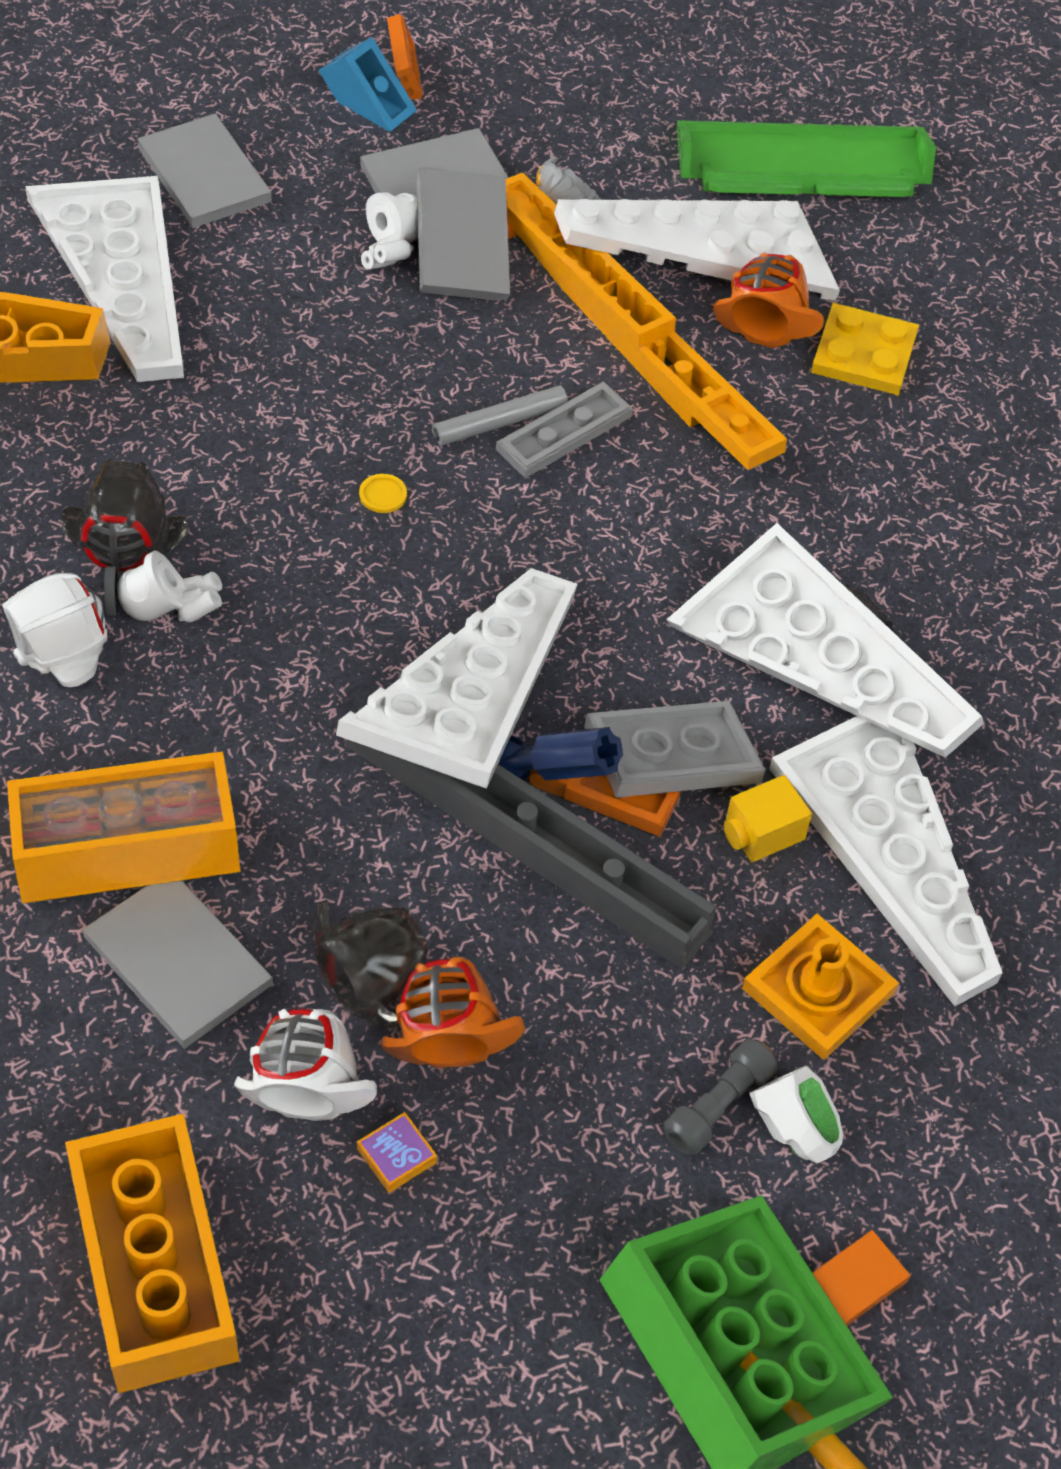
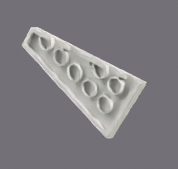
[25,176,184,382]
[554,199,840,300]
[666,523,984,758]

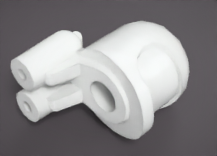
[361,192,418,269]
[117,551,222,622]

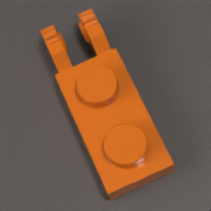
[528,770,681,837]

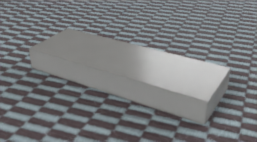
[496,381,633,478]

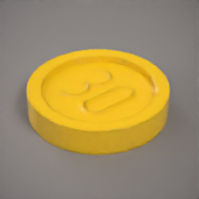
[359,474,407,513]

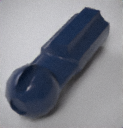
[498,727,623,781]

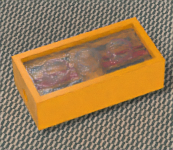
[7,751,241,904]

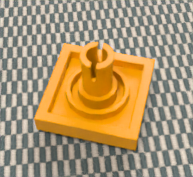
[742,914,899,1060]

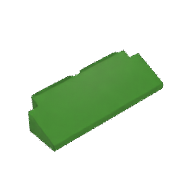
[677,120,936,197]

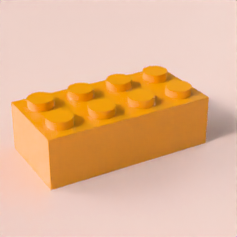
[65,1113,239,1394]

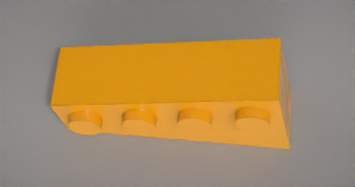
[0,291,111,383]

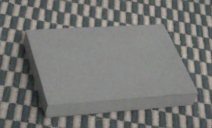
[137,113,272,228]
[360,128,509,196]
[417,167,510,300]
[584,701,765,798]
[82,881,273,1049]

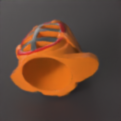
[713,253,824,349]
[381,957,525,1068]

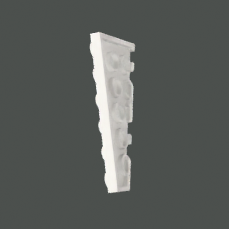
[336,568,577,789]
[769,716,1003,1006]

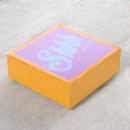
[357,1112,437,1193]

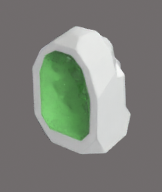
[750,1065,843,1163]

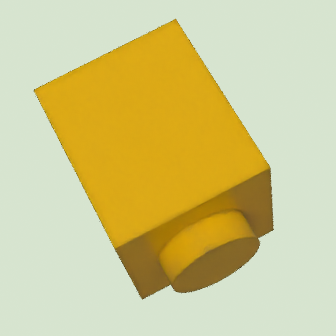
[724,774,812,863]

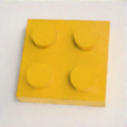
[811,303,919,395]

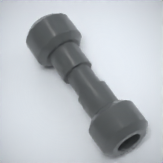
[663,1039,778,1155]

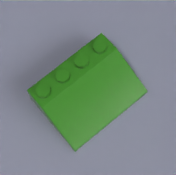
[599,1195,893,1469]

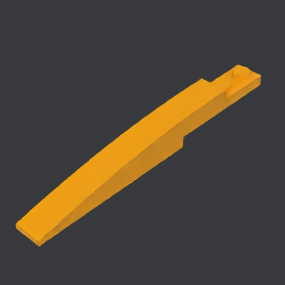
[505,172,787,470]

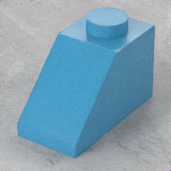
[318,37,417,132]

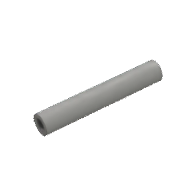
[432,385,568,446]

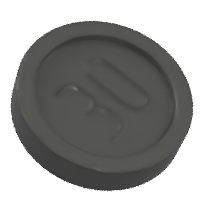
[104,566,119,617]

